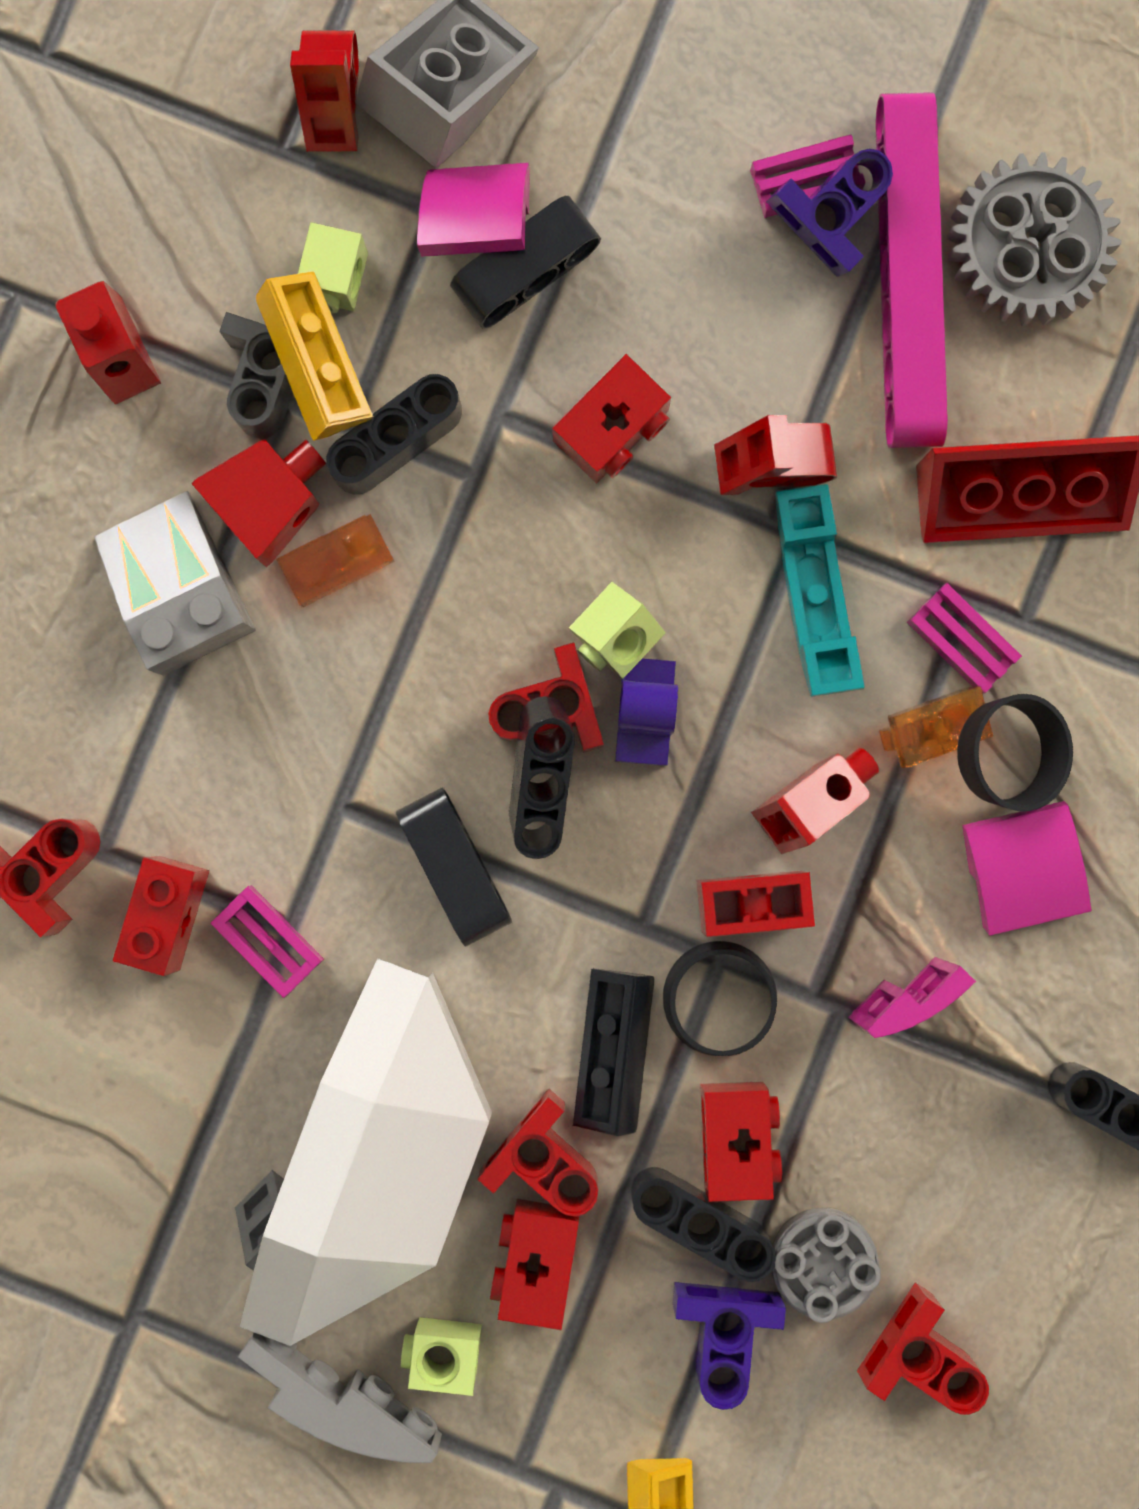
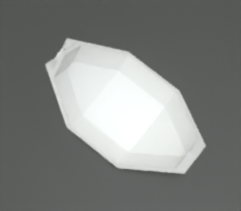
[240,959,492,1346]

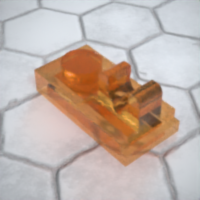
[276,514,395,607]
[879,686,993,768]

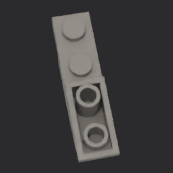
[238,1332,442,1463]

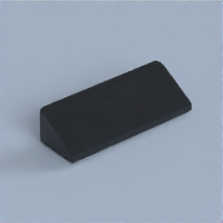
[573,968,654,1136]

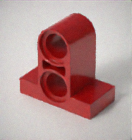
[290,30,359,152]
[714,415,837,495]
[488,642,604,753]
[0,818,101,938]
[477,1089,598,1217]
[857,1282,989,1415]

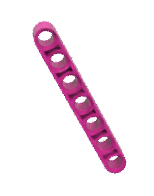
[876,92,948,448]

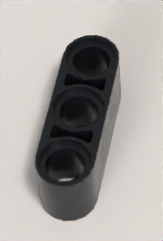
[450,196,601,329]
[326,374,462,495]
[509,696,575,859]
[396,787,512,947]
[1048,1062,1139,1150]
[631,1167,776,1282]

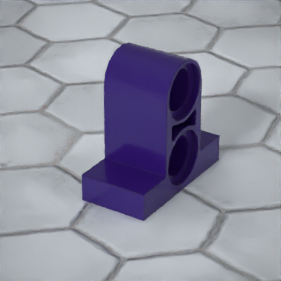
[766,149,893,277]
[615,658,678,766]
[672,1282,786,1410]

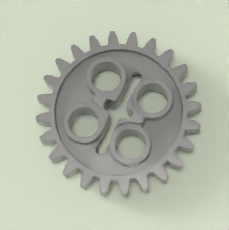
[947,152,1122,326]

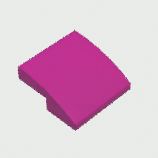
[417,163,530,257]
[962,801,1092,936]
[848,957,976,1038]

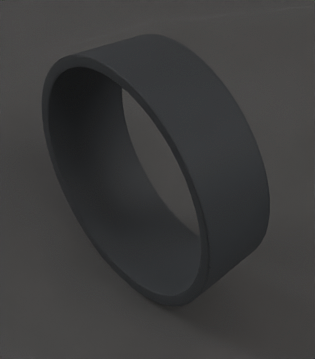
[957,694,1073,812]
[663,941,777,1056]

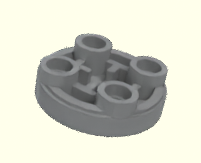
[772,1208,881,1323]

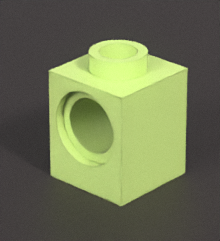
[298,222,368,313]
[569,582,666,679]
[401,1317,482,1396]

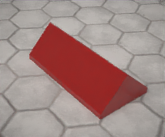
[916,435,1139,543]

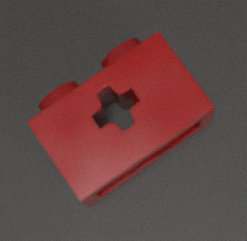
[552,354,672,484]
[112,856,210,976]
[696,871,815,937]
[700,1082,782,1202]
[490,1199,579,1330]

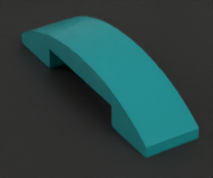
[775,484,865,697]

